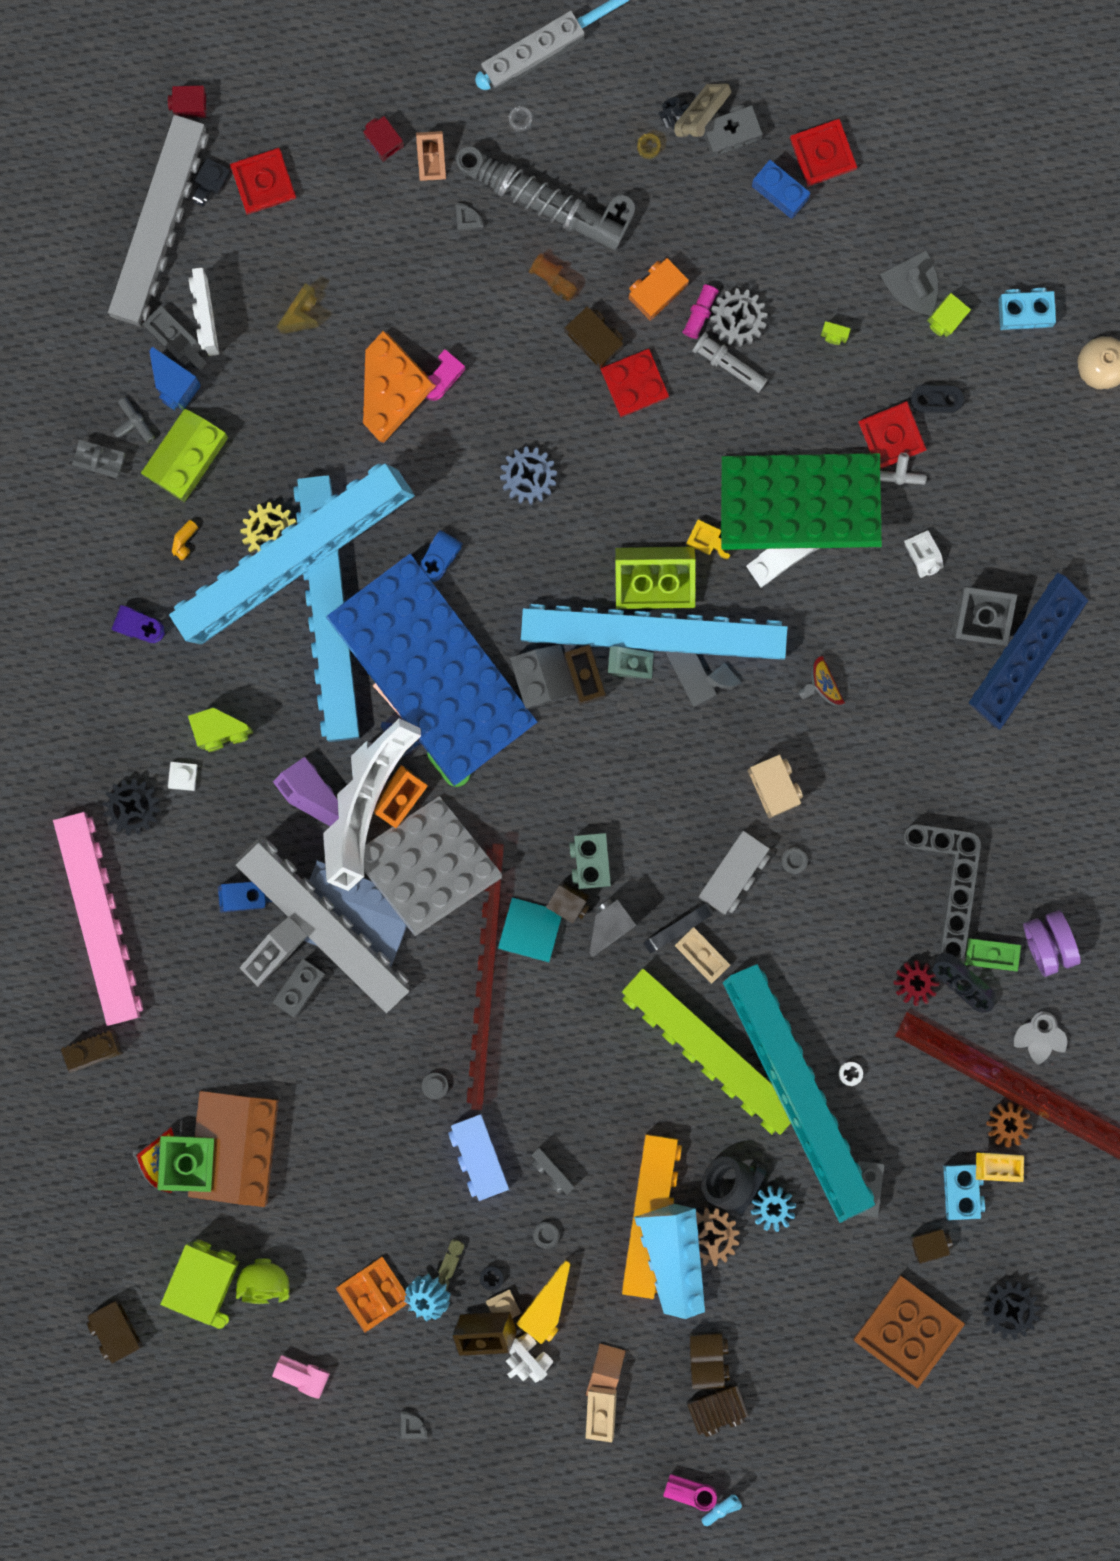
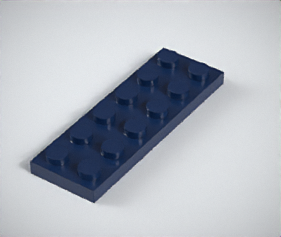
[968,572,1089,730]

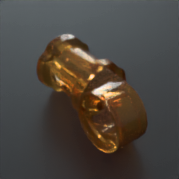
[528,253,577,301]

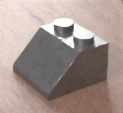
[589,899,636,957]

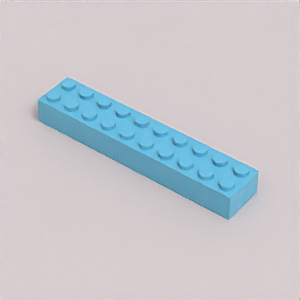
[169,463,415,645]

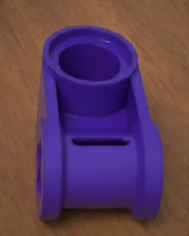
[111,605,165,643]

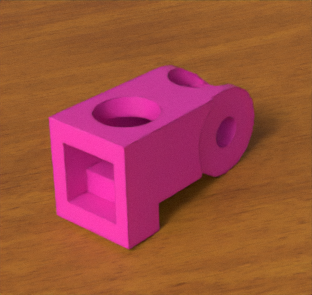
[425,349,466,401]

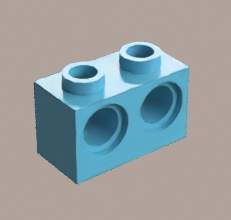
[998,288,1056,330]
[943,1164,985,1220]

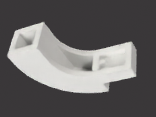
[746,548,819,587]

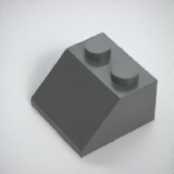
[951,586,1017,646]
[510,645,576,710]

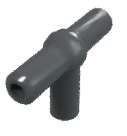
[113,397,155,443]

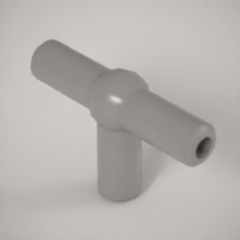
[880,453,927,485]

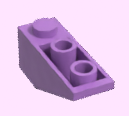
[273,757,339,826]

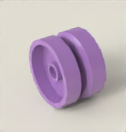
[1023,910,1080,977]

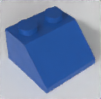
[150,347,201,411]

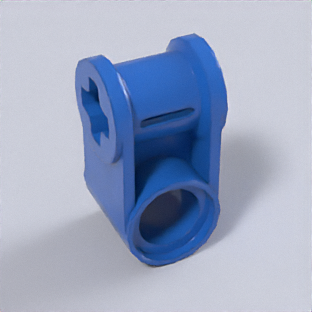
[420,530,463,582]

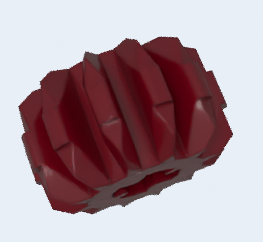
[893,961,939,1006]

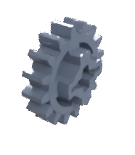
[500,447,557,505]

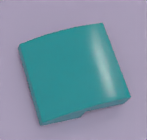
[498,898,561,962]

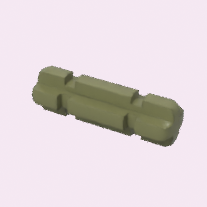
[436,1239,464,1291]

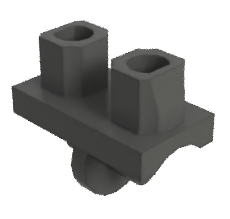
[72,440,125,479]

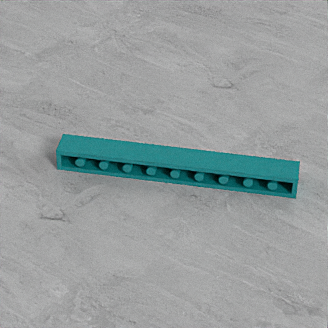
[723,964,875,1223]

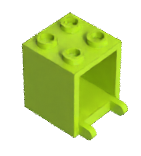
[160,1239,240,1329]

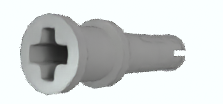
[692,332,768,393]

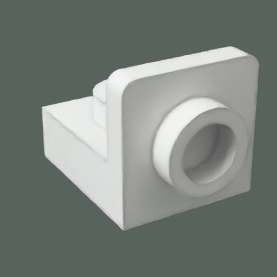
[904,531,944,578]

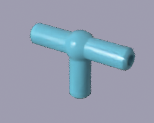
[702,1494,742,1526]

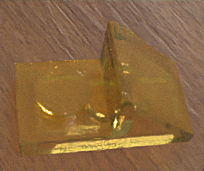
[277,283,319,334]

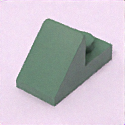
[608,646,654,679]

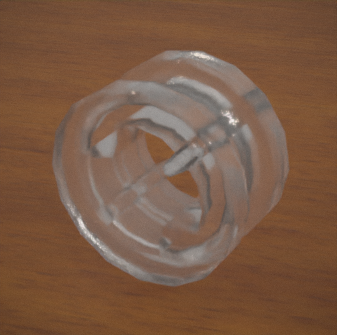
[509,106,532,132]

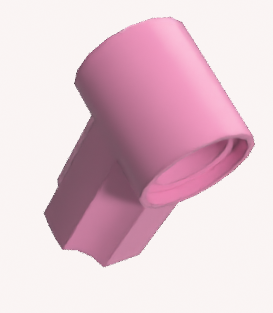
[272,1355,330,1399]

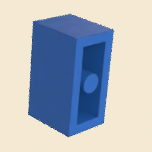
[752,160,810,219]

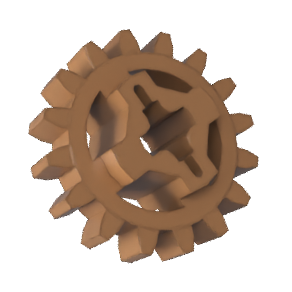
[696,1208,740,1266]

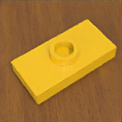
[976,1153,1024,1182]

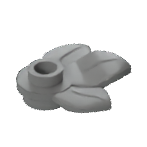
[1014,1012,1067,1064]

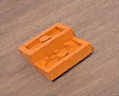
[335,1257,407,1333]

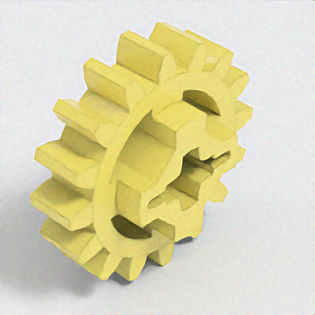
[241,502,297,553]

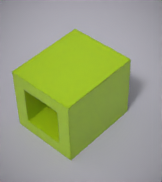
[927,293,971,337]

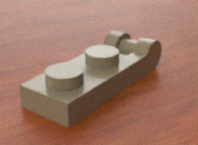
[675,84,732,137]

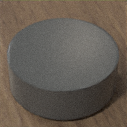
[781,847,808,874]
[533,1222,560,1249]

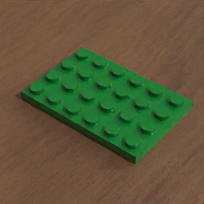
[721,453,882,550]

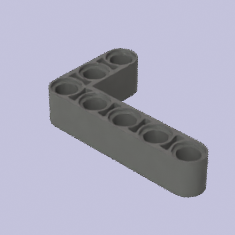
[902,825,981,960]

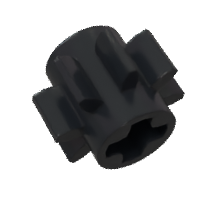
[658,97,689,130]

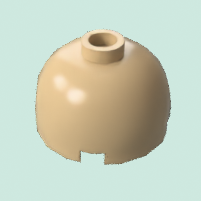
[1078,336,1120,389]

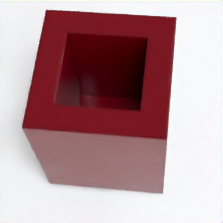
[168,86,207,118]
[363,116,404,162]

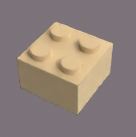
[748,755,803,818]

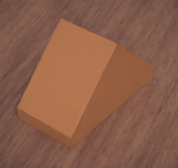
[416,131,446,181]
[586,1343,625,1396]

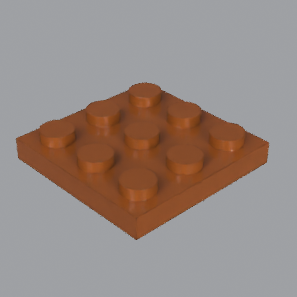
[852,1275,965,1389]

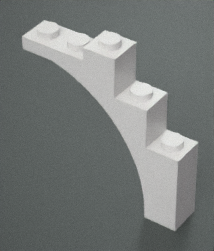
[323,719,421,891]

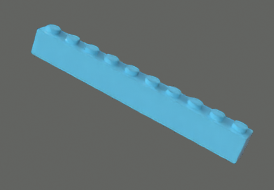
[294,475,360,742]
[521,604,787,660]

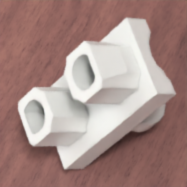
[506,1333,553,1383]

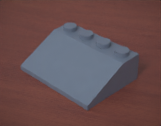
[303,861,407,967]

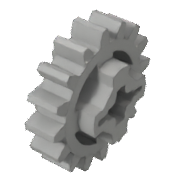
[710,288,767,347]

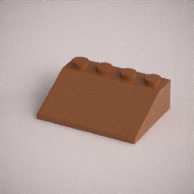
[188,1091,279,1207]

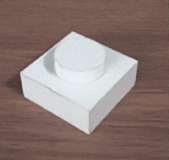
[168,762,198,791]

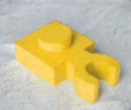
[686,520,730,559]

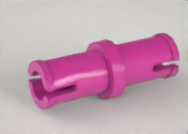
[683,284,719,339]

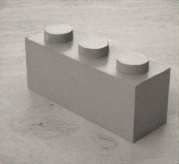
[698,831,770,915]
[240,917,307,987]

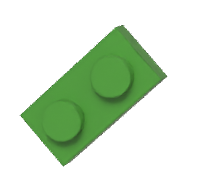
[964,939,1021,972]

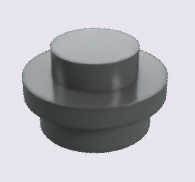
[422,1073,448,1099]

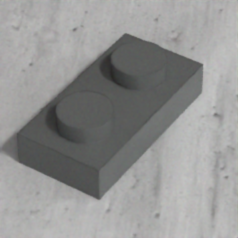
[531,1147,575,1195]

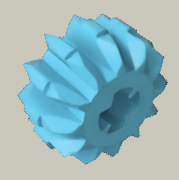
[751,1186,796,1232]
[404,1274,451,1322]

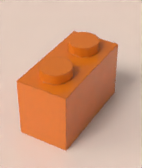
[629,258,689,321]
[373,765,427,828]

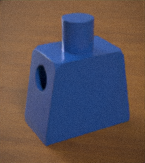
[218,882,273,913]

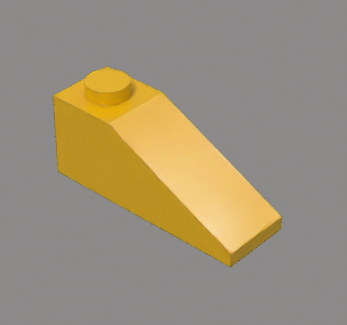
[516,1259,570,1344]

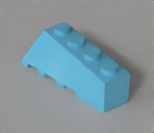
[634,1204,705,1319]

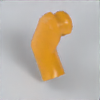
[172,520,198,560]

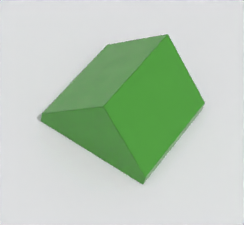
[157,1136,214,1192]

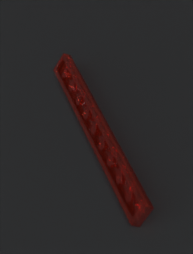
[467,844,504,1110]
[895,1012,1120,1160]

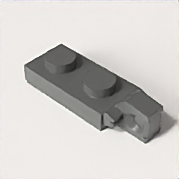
[143,306,207,371]

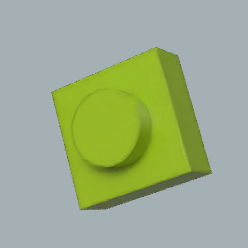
[821,321,850,345]

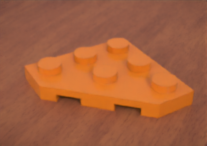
[363,331,436,443]

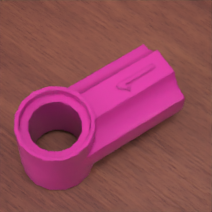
[663,1474,717,1511]

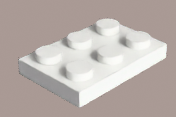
[189,268,219,356]

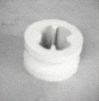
[839,1062,863,1086]

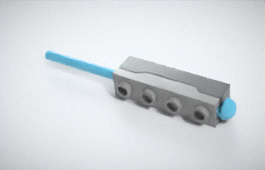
[475,0,629,93]

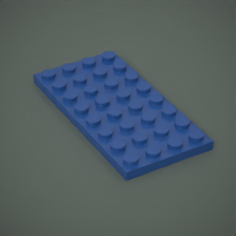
[326,554,537,786]

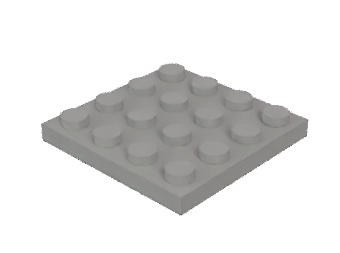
[364,796,502,936]

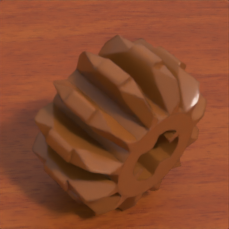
[986,1102,1032,1148]

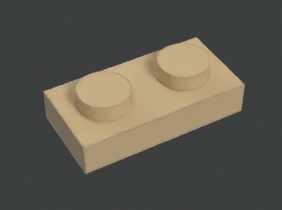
[674,927,730,984]
[586,1386,617,1443]

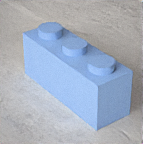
[448,1114,509,1201]

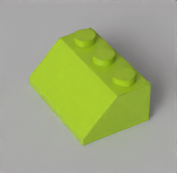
[141,409,228,503]
[615,547,695,609]

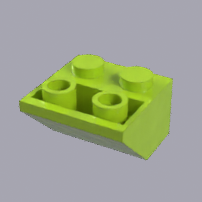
[188,708,253,752]

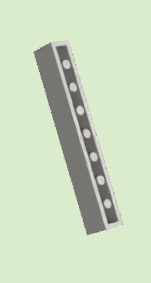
[108,115,209,327]
[236,838,409,1013]

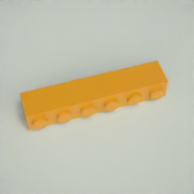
[622,1134,682,1299]

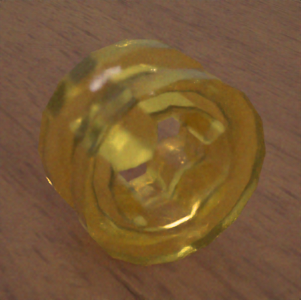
[637,133,661,159]

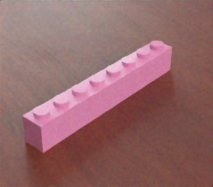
[53,812,143,1026]

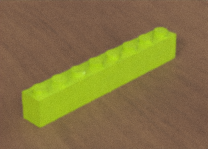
[622,968,791,1135]

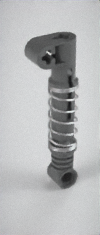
[456,147,635,251]

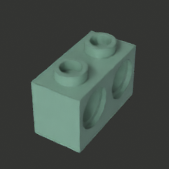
[569,833,611,890]

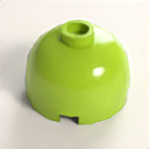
[236,1259,289,1304]

